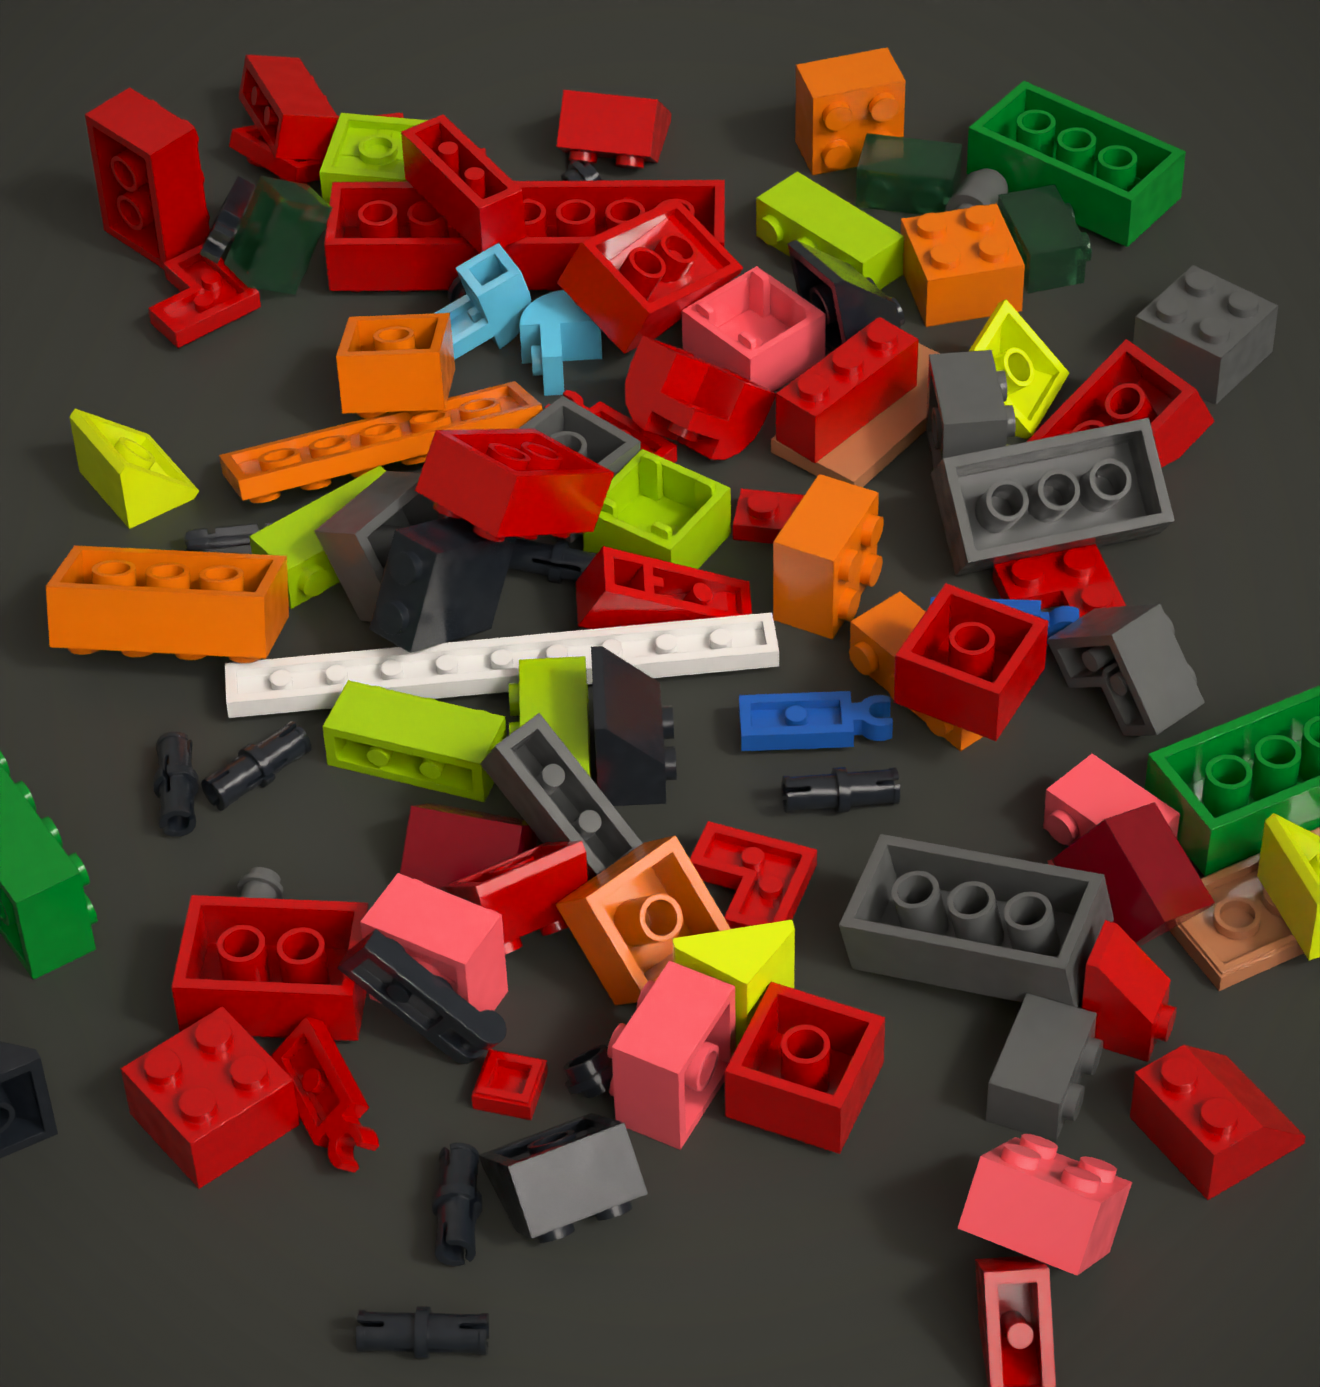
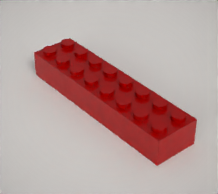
[324,180,725,292]

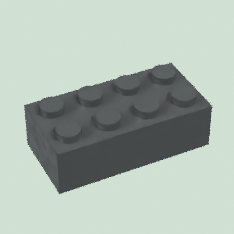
[931,418,1175,576]
[839,834,1114,1007]

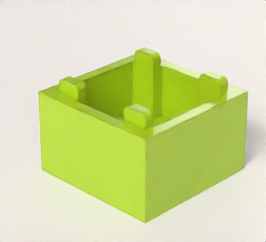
[320,113,428,218]
[583,449,731,569]

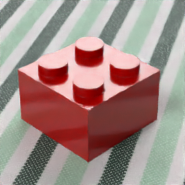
[894,583,1049,741]
[725,982,885,1154]
[121,1006,300,1189]

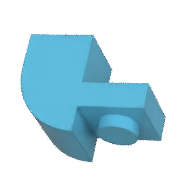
[435,243,531,360]
[519,290,602,396]

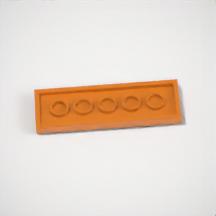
[219,381,543,503]

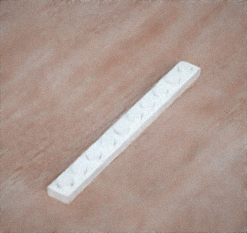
[225,612,779,718]

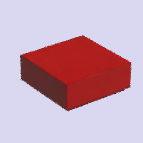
[472,1049,548,1120]

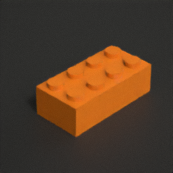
[46,545,289,663]

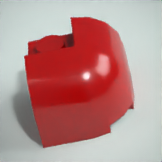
[625,336,776,460]

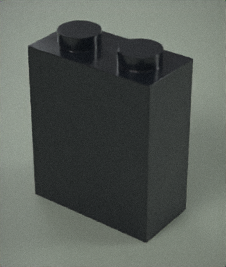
[369,516,517,653]

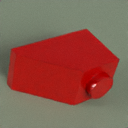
[1082,920,1177,1062]
[975,1256,1056,1387]

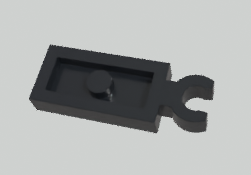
[200,176,256,264]

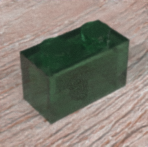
[856,133,962,215]
[224,176,332,295]
[998,185,1092,294]

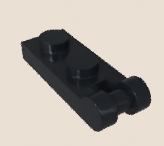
[337,929,507,1064]

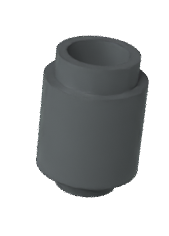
[945,168,1008,212]

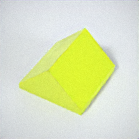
[969,299,1070,439]
[69,409,199,529]
[1257,813,1320,960]
[672,920,795,1048]

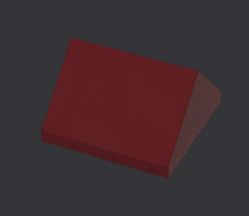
[1052,802,1215,947]
[400,803,538,891]

